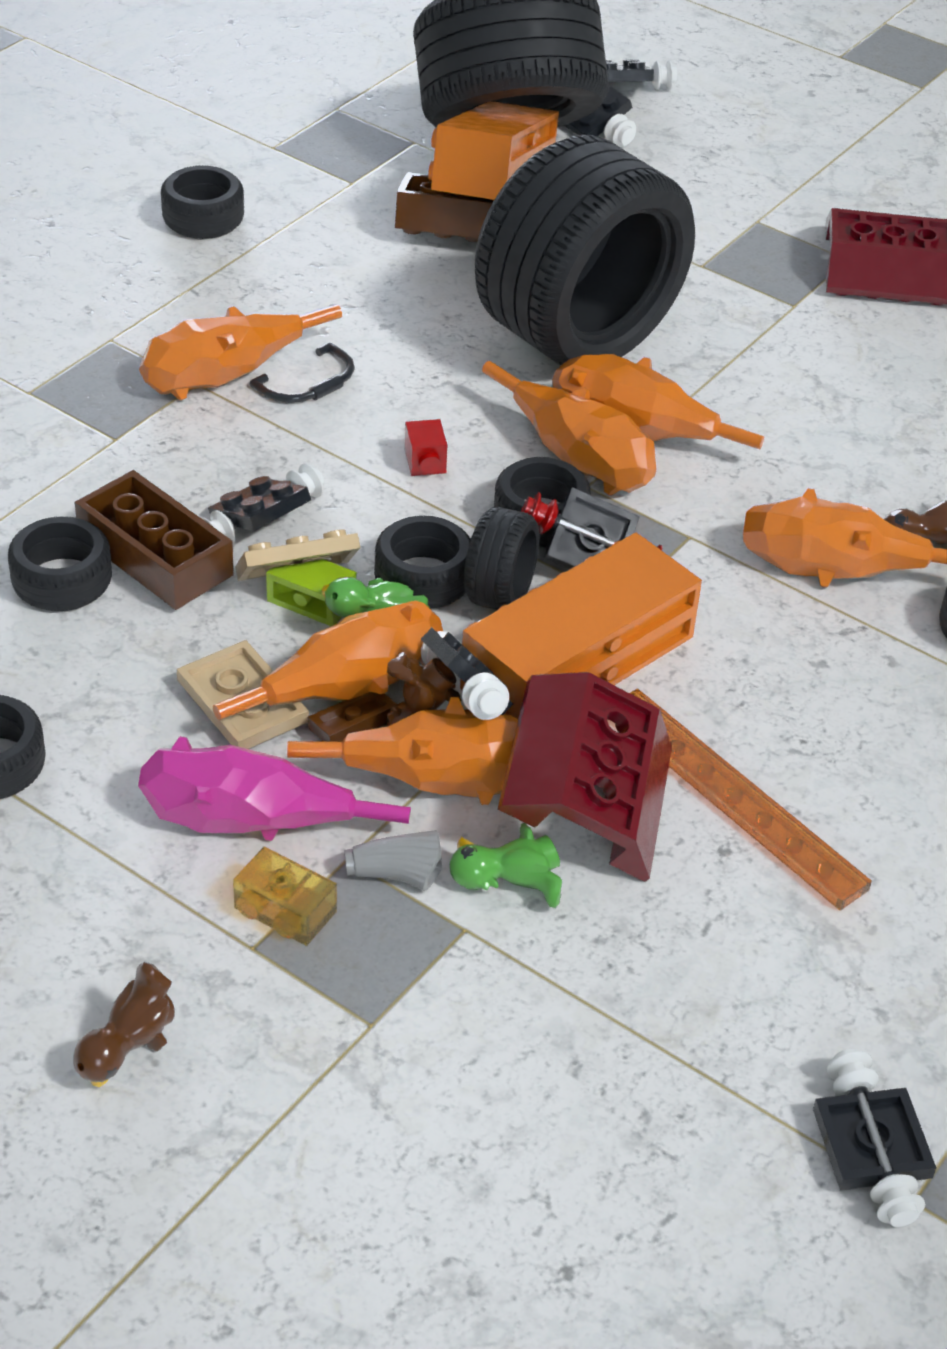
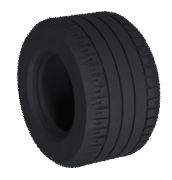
[413,0,609,128]
[475,135,695,365]

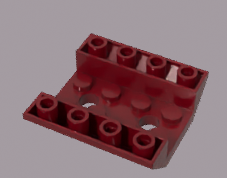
[825,208,947,305]
[497,672,672,882]

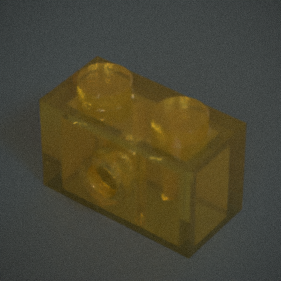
[233,846,337,946]

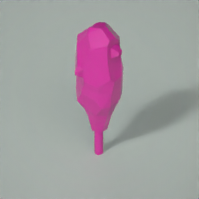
[138,736,411,841]

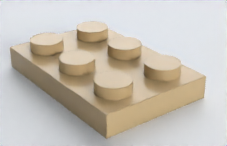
[235,529,361,581]
[177,640,309,749]

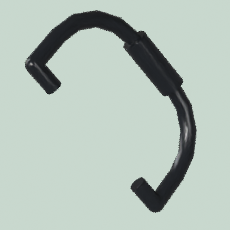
[249,343,355,403]

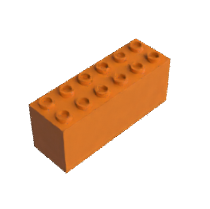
[428,101,559,200]
[460,532,702,719]

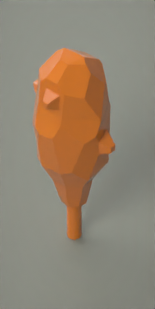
[139,305,342,400]
[552,354,765,450]
[482,361,656,495]
[743,488,947,588]
[213,600,443,720]
[287,697,518,805]

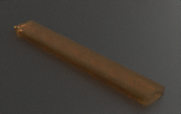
[630,688,872,911]

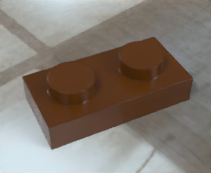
[308,692,397,742]

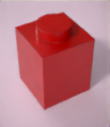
[404,419,448,476]

